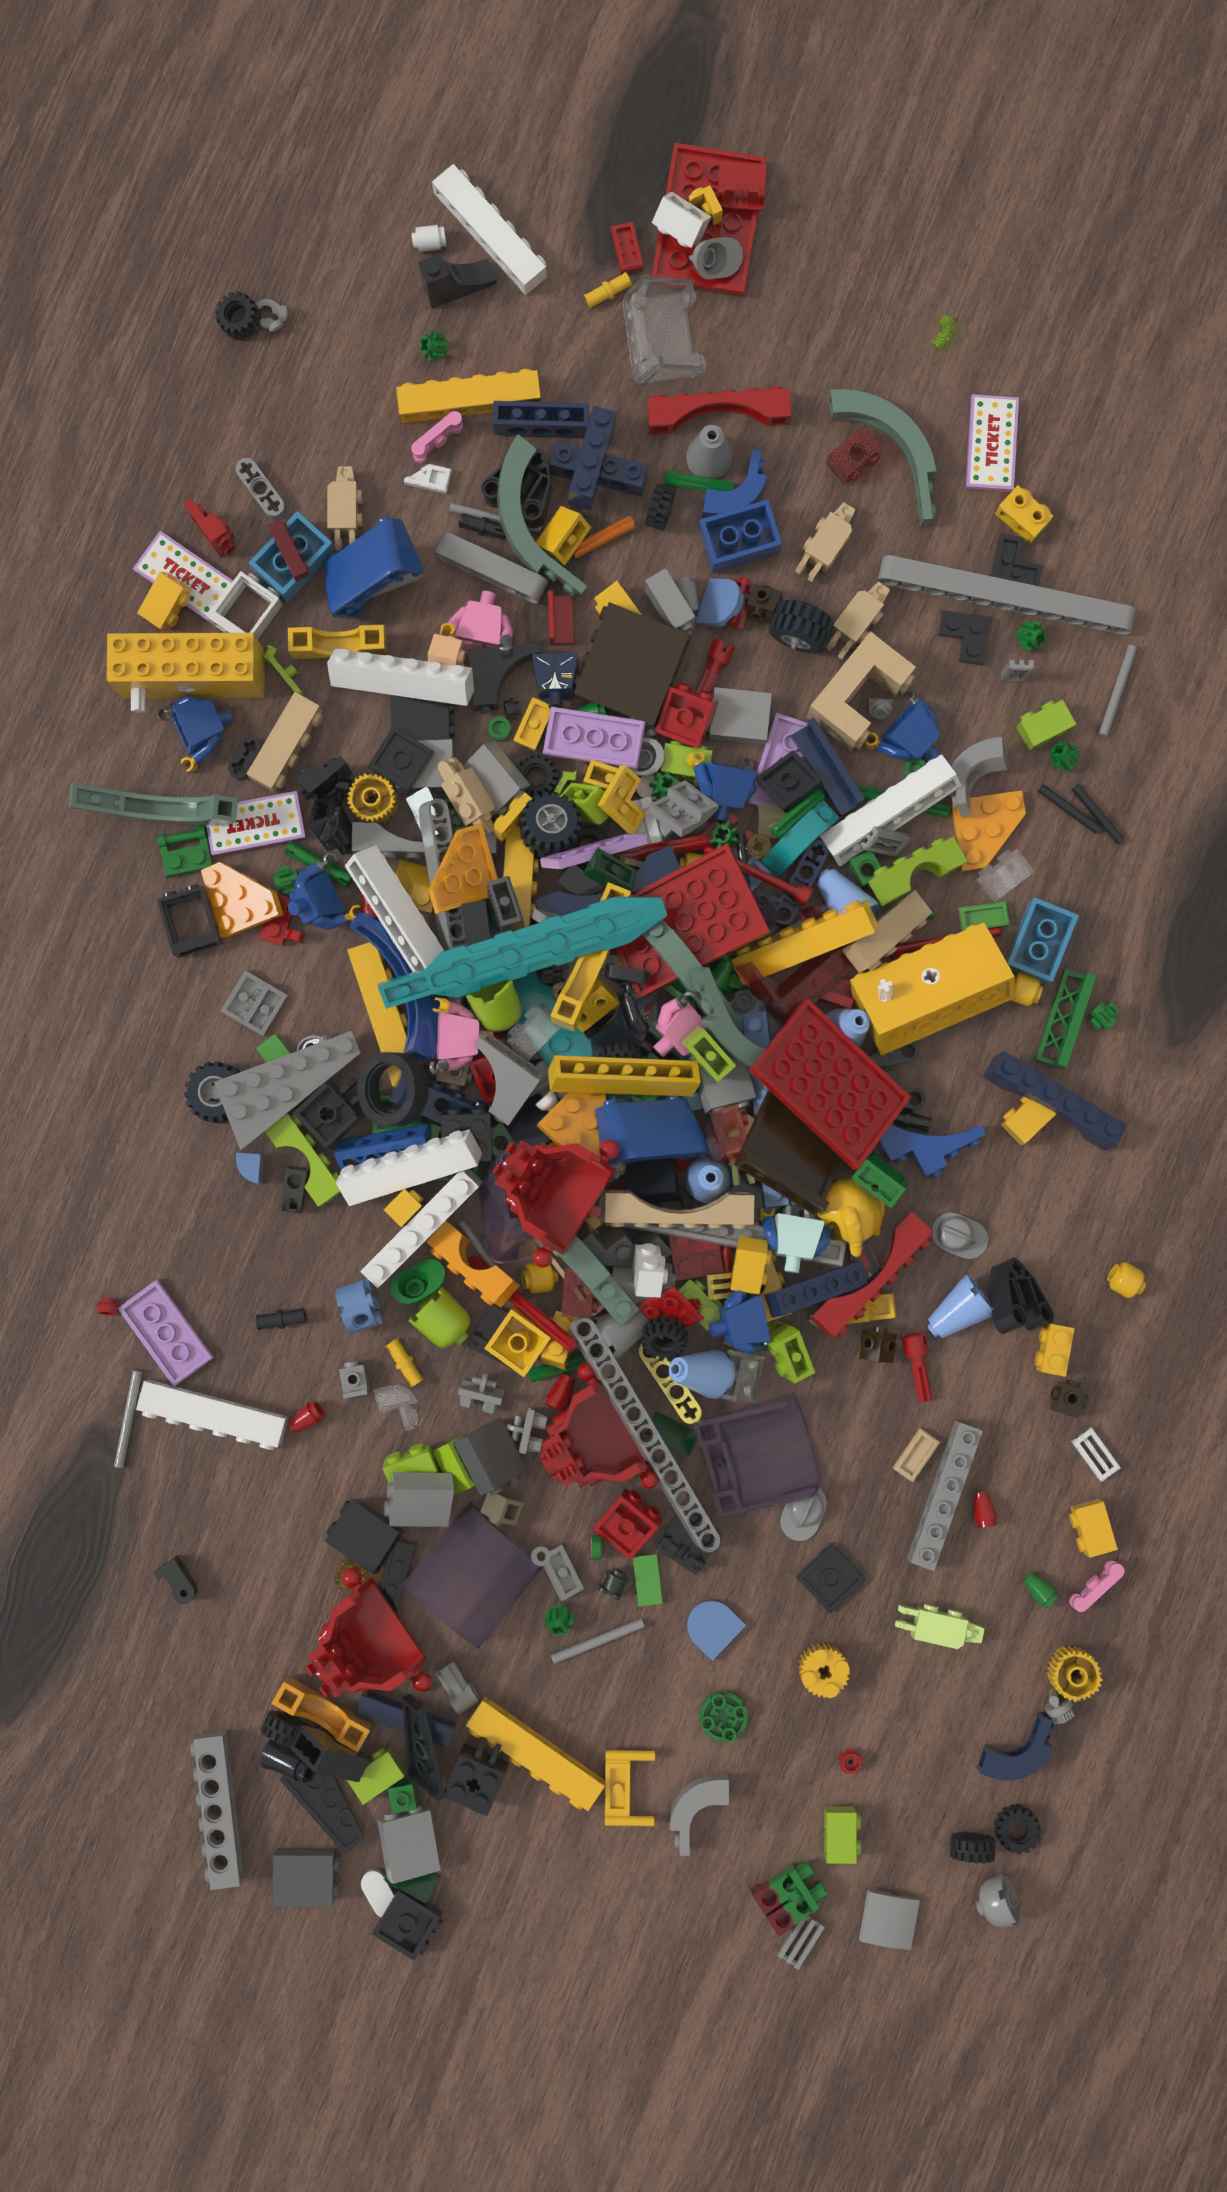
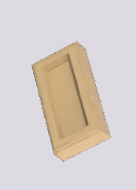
[892,1428,941,1482]

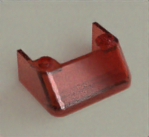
[734,904,854,1018]

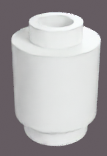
[412,225,446,252]

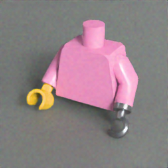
[440,591,513,652]
[653,991,706,1057]
[429,997,493,1075]

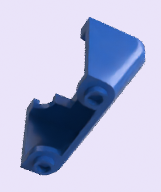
[323,516,425,619]
[595,1096,708,1167]

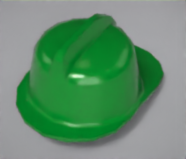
[390,1259,445,1305]

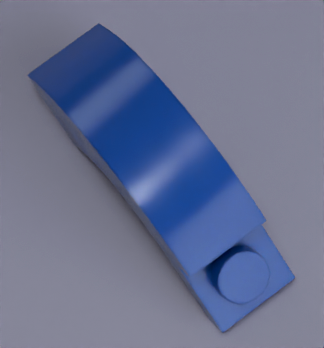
[702,449,767,519]

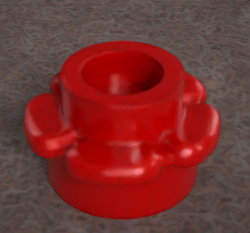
[96,1298,120,1316]
[838,1749,863,1774]

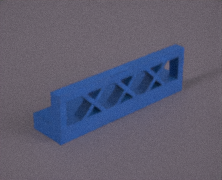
[334,1123,432,1170]

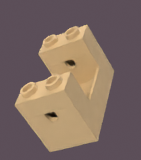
[806,631,916,753]

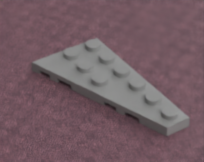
[214,1031,360,1151]

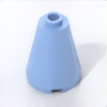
[817,869,880,916]
[825,1008,870,1048]
[685,1155,733,1204]
[927,1274,992,1338]
[669,1349,735,1399]

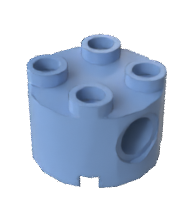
[335,1278,384,1334]

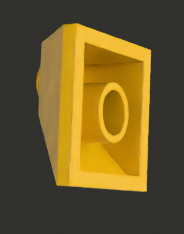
[396,859,435,917]
[484,1307,552,1377]

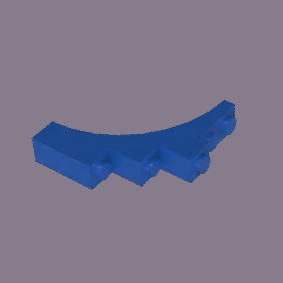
[349,913,440,1064]
[878,1124,986,1178]

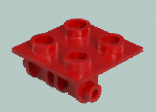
[717,161,767,211]
[636,1286,704,1338]

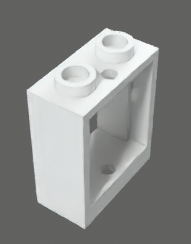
[207,571,283,639]

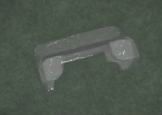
[623,275,706,384]

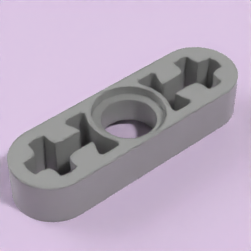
[235,458,286,520]

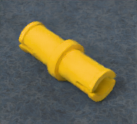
[584,272,632,309]
[385,1338,424,1387]

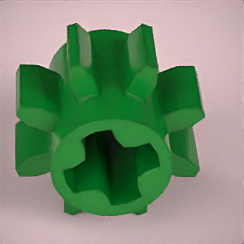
[419,330,449,362]
[1016,620,1047,652]
[1049,741,1080,772]
[649,772,678,799]
[709,821,740,850]
[273,865,299,896]
[1088,1001,1119,1031]
[544,1604,575,1635]

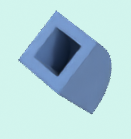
[236,1152,265,1184]

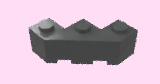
[576,1221,672,1267]

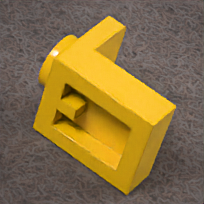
[689,186,723,225]

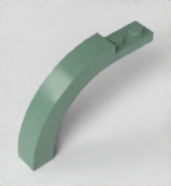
[828,389,936,528]
[497,434,587,597]
[68,783,238,825]
[642,919,744,1034]
[690,966,765,1068]
[554,1235,639,1326]

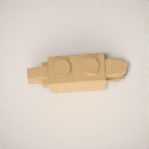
[327,466,363,551]
[795,502,855,582]
[826,582,890,659]
[437,757,495,836]

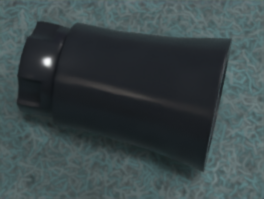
[261,1740,316,1784]

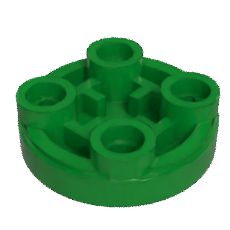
[699,1690,748,1743]

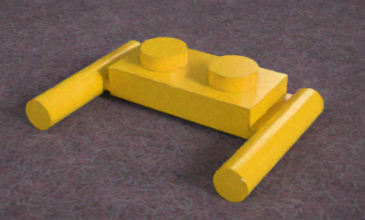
[605,1750,655,1826]

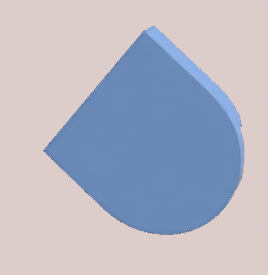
[695,578,744,627]
[687,1600,746,1661]

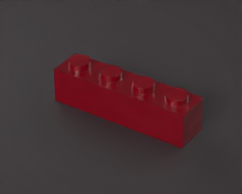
[267,518,310,582]

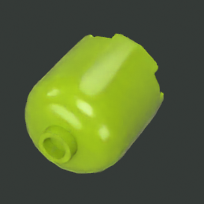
[466,979,522,1032]
[408,1286,471,1348]

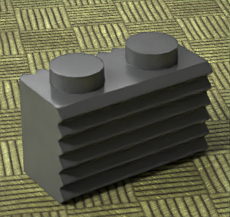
[486,876,524,933]

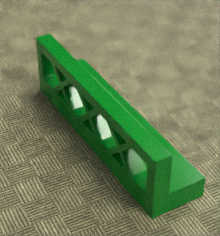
[1035,969,1096,1069]

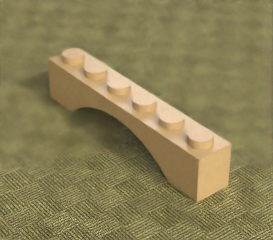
[604,1190,754,1229]

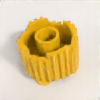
[347,773,398,825]
[798,1643,850,1698]
[1047,1646,1103,1702]

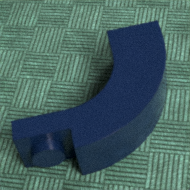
[976,1712,1053,1781]

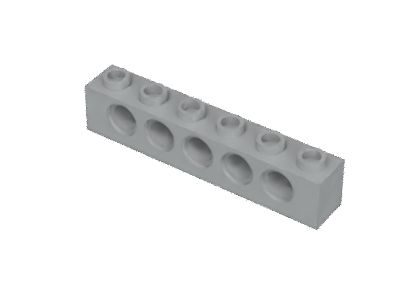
[907,1420,983,1571]
[190,1730,244,1890]

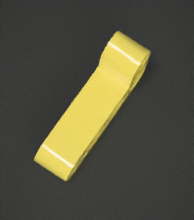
[639,1336,701,1424]

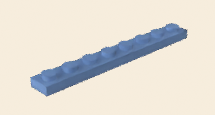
[743,1011,791,1208]

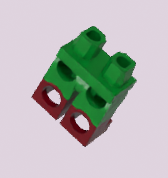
[751,1861,828,1937]

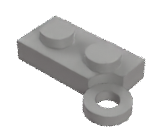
[531,1545,584,1601]

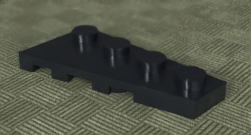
[280,1773,364,1855]

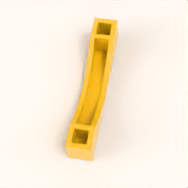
[550,882,631,1032]

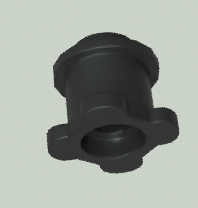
[598,1568,628,1600]

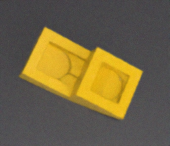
[847,1293,897,1324]

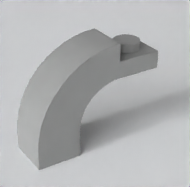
[949,737,1007,817]
[669,1774,729,1856]

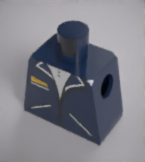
[532,653,578,709]

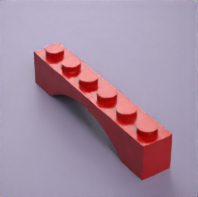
[647,386,791,435]
[810,1212,933,1339]

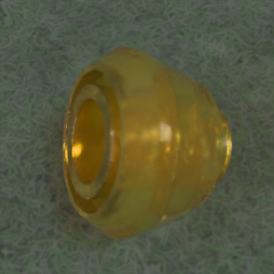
[335,1558,366,1590]

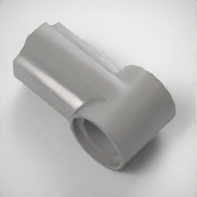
[435,1660,480,1715]

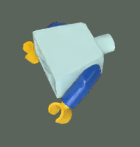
[759,1208,835,1273]

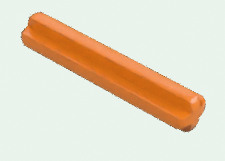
[573,516,636,558]

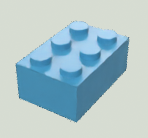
[249,511,336,603]
[1005,897,1079,986]

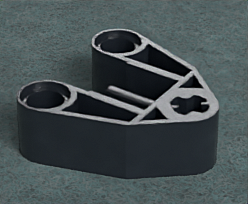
[481,449,553,529]
[870,1042,926,1111]
[988,1257,1054,1334]

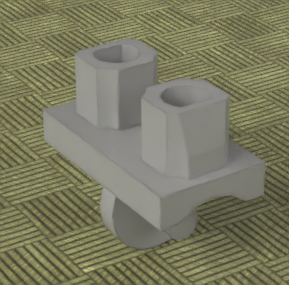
[458,1371,505,1414]
[506,1407,548,1454]

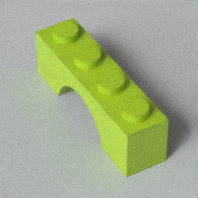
[868,836,968,907]
[265,1112,341,1207]

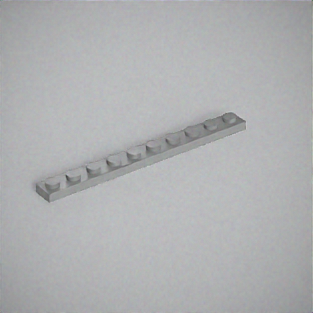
[600,1199,846,1268]

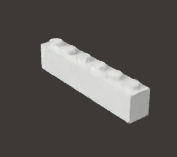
[432,164,547,295]
[327,649,474,706]
[820,754,962,867]
[345,845,444,972]
[336,1129,482,1206]
[360,1169,483,1288]
[136,1380,289,1450]

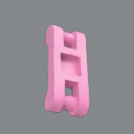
[411,411,464,464]
[1068,1560,1125,1612]

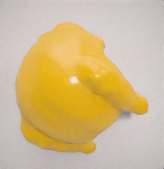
[817,1178,885,1257]

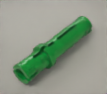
[284,841,353,888]

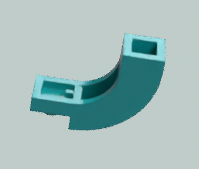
[761,801,840,878]

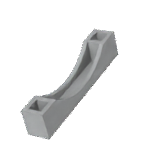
[352,822,498,860]

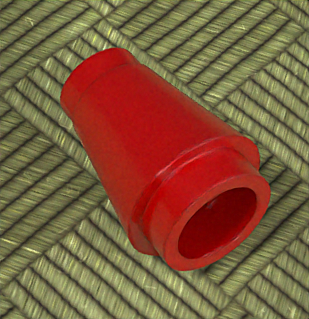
[544,1374,575,1412]
[287,1401,325,1434]
[973,1491,998,1528]

